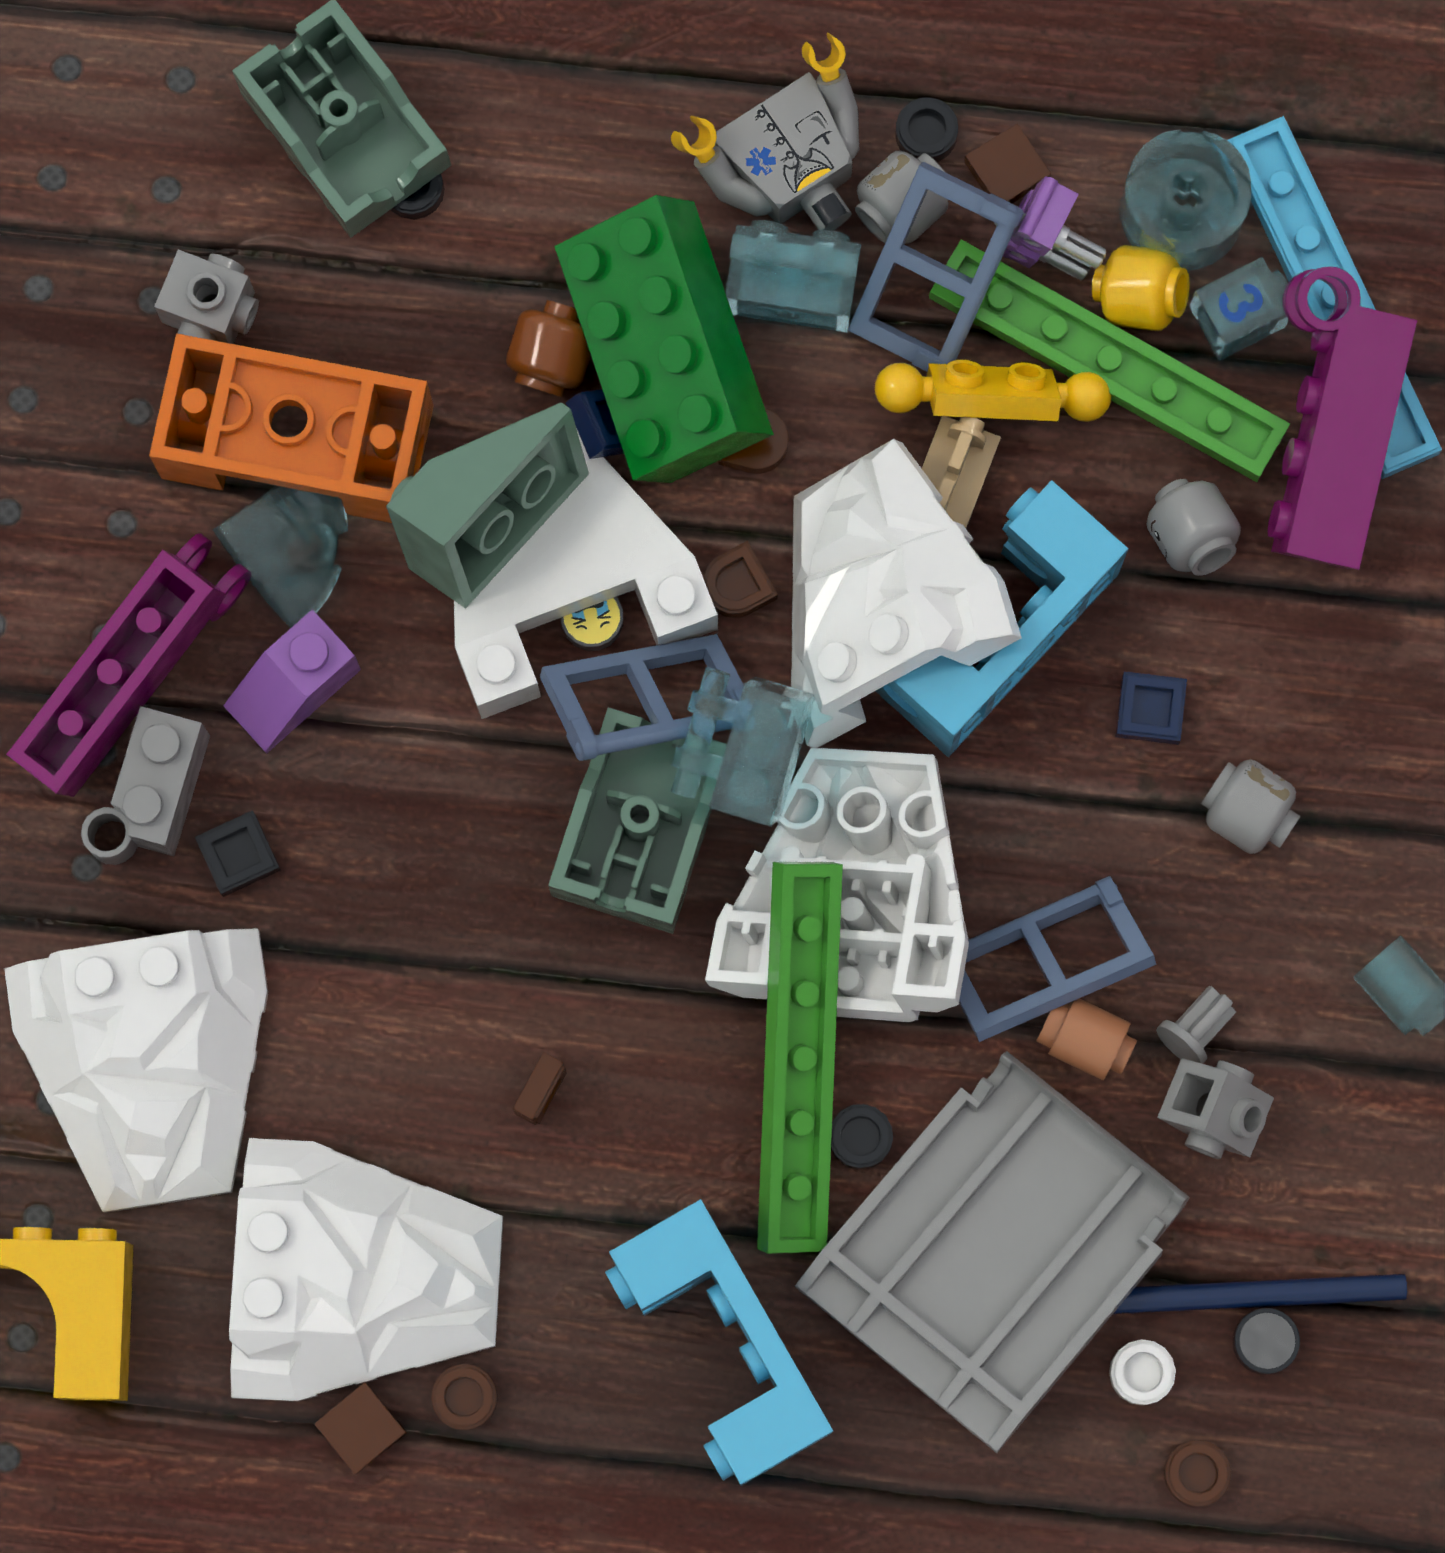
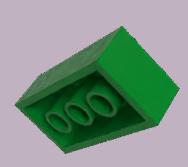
[554,195,774,483]

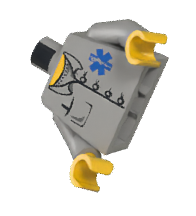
[671,33,860,235]

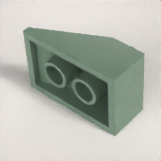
[386,403,589,609]

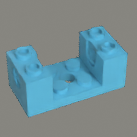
[875,480,1129,757]
[605,1199,833,1486]

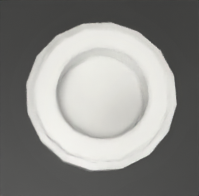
[1109,1339,1176,1406]

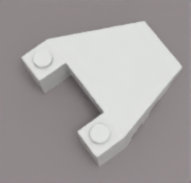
[454,428,718,719]

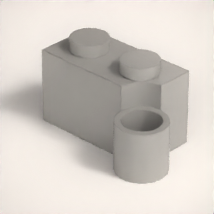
[81,706,210,865]

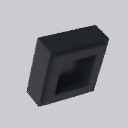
[195,810,281,897]

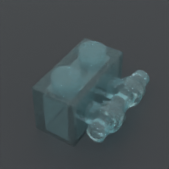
[725,220,861,333]
[671,667,815,827]

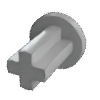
[1156,986,1236,1064]

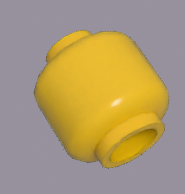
[1092,245,1190,331]

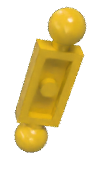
[875,360,1111,422]

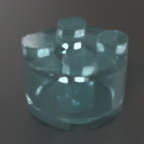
[1119,130,1251,272]

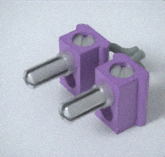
[994,176,1106,281]

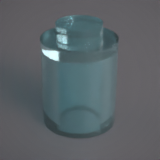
[1353,935,1445,1036]

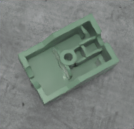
[232,0,451,238]
[548,707,730,934]

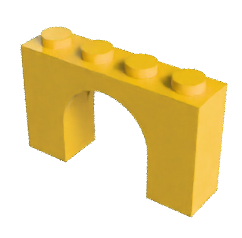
[0,1227,134,1401]

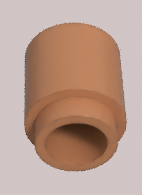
[1036,998,1137,1081]

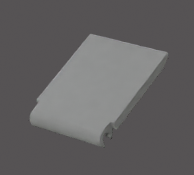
[795,1051,1190,1453]

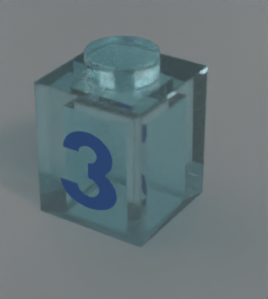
[1190,257,1288,361]

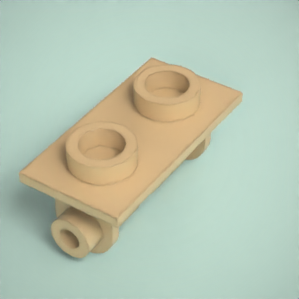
[922,416,1001,528]

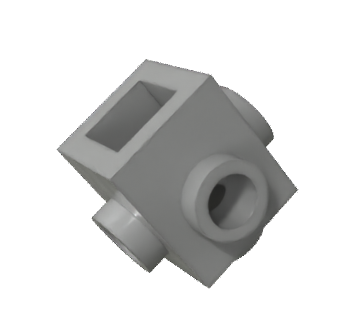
[154,249,259,344]
[1157,1058,1274,1159]

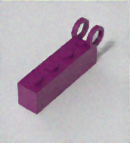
[1268,266,1417,570]
[6,533,252,797]

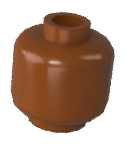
[506,300,591,397]

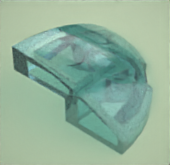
[212,486,348,628]

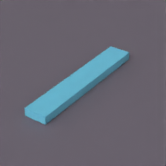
[1225,116,1442,479]

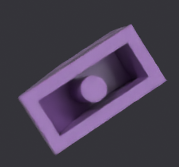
[223,609,361,754]

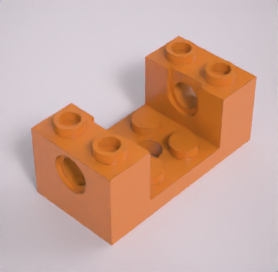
[149,333,434,523]

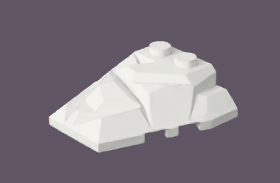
[791,439,1022,748]
[705,748,969,1022]
[4,928,268,1213]
[229,1138,503,1402]

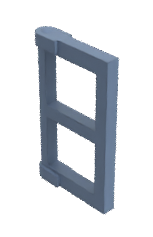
[848,162,1024,371]
[540,634,760,761]
[959,876,1156,1042]

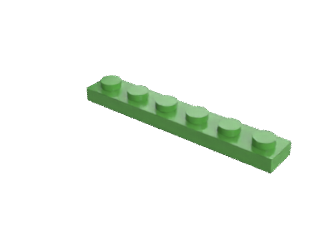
[929,239,1290,482]
[757,862,843,1254]

